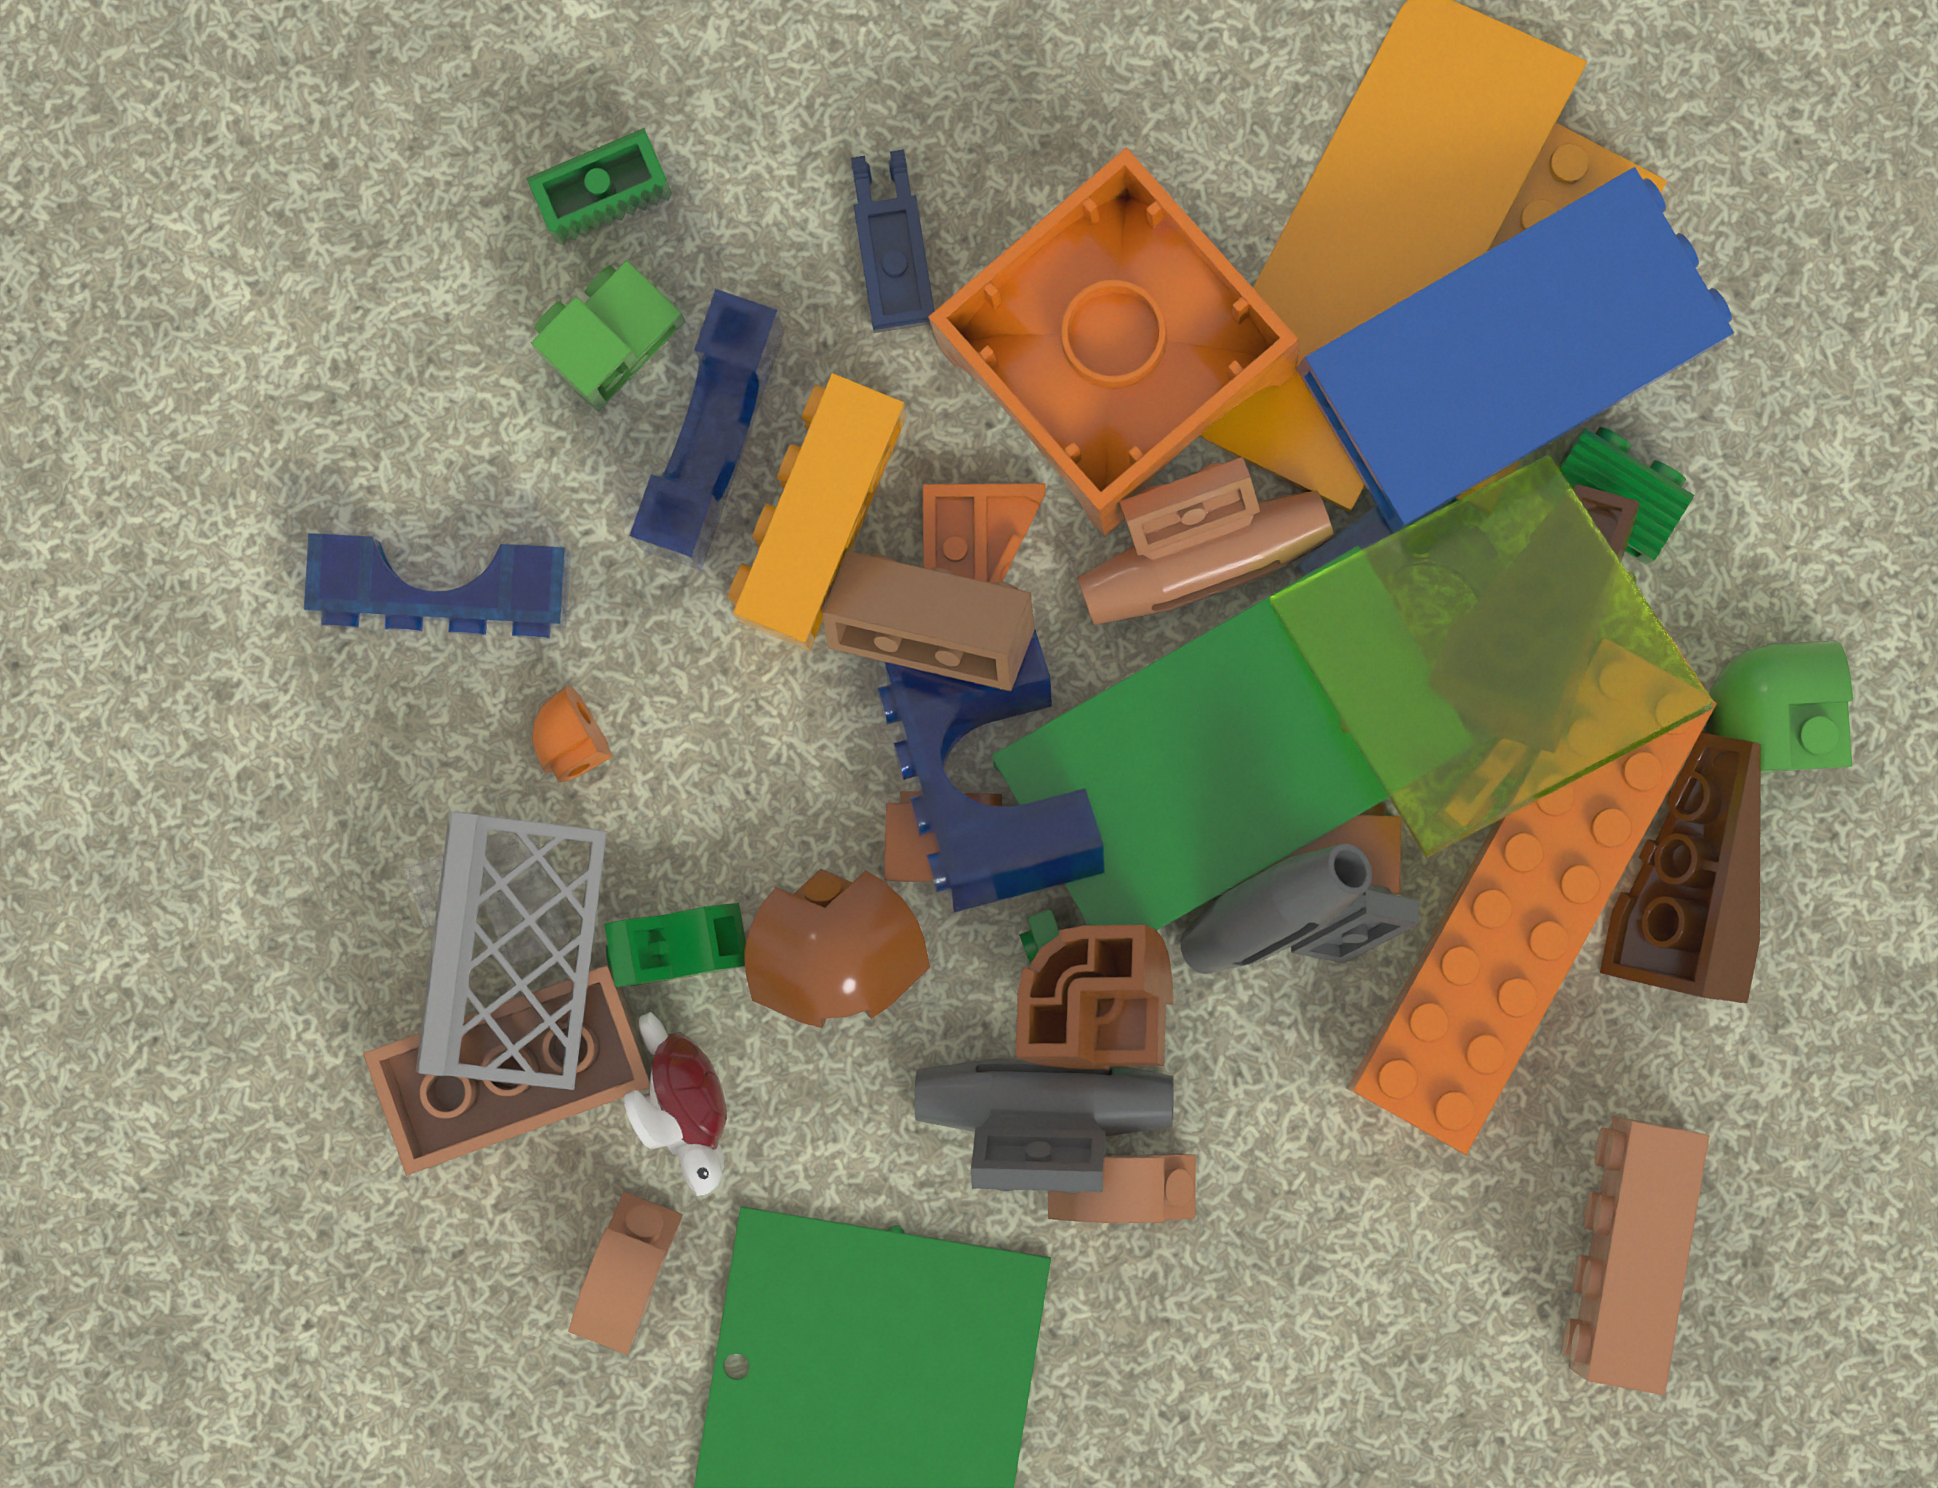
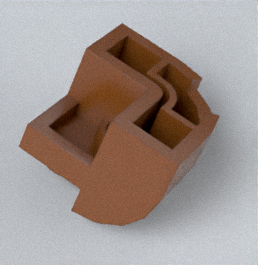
[744,869,930,1028]
[1015,925,1173,1069]

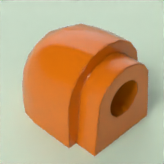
[532,686,614,782]

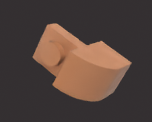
[1048,1153,1196,1223]
[568,1191,683,1355]

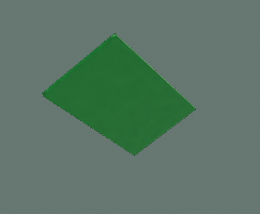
[991,545,1476,930]

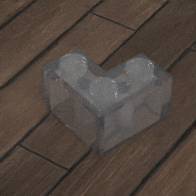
[403,831,574,967]

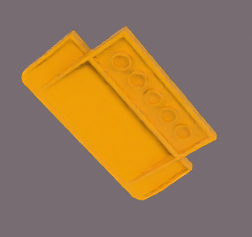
[1200,0,1667,518]

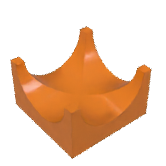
[928,147,1299,537]

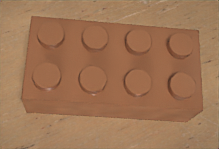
[363,965,652,1176]
[1562,1116,1710,1395]

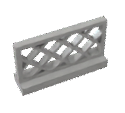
[416,811,607,1090]

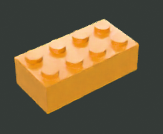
[727,373,906,651]

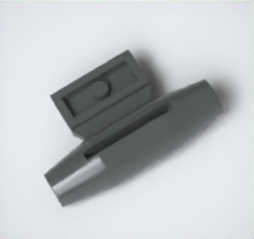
[1181,844,1420,974]
[914,1058,1174,1193]

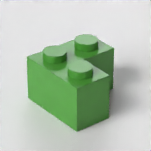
[531,260,686,412]

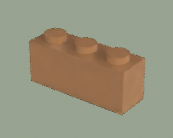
[822,551,1035,691]

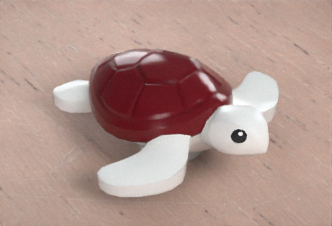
[624,1012,727,1196]

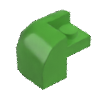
[1707,640,1853,774]

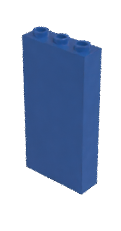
[1296,167,1734,534]

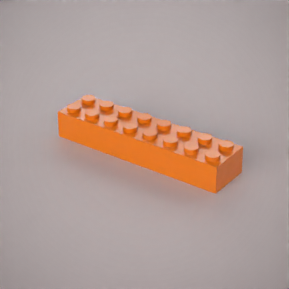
[1347,640,1717,1155]

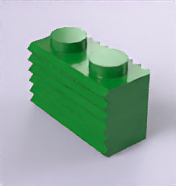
[526,128,672,246]
[1538,427,1695,565]

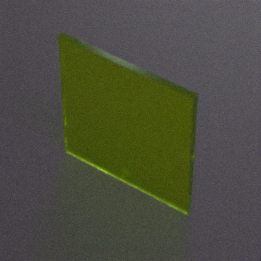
[1269,454,1713,858]

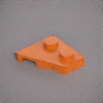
[923,483,1046,583]

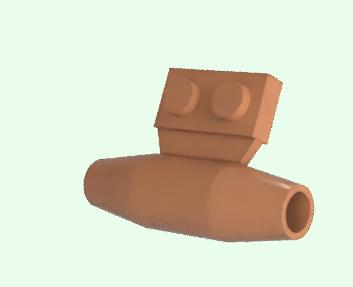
[1077,457,1335,625]

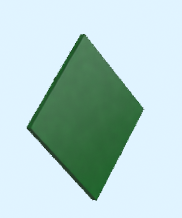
[694,1206,1051,1488]

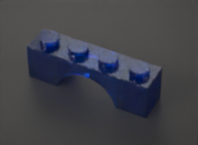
[304,533,571,639]

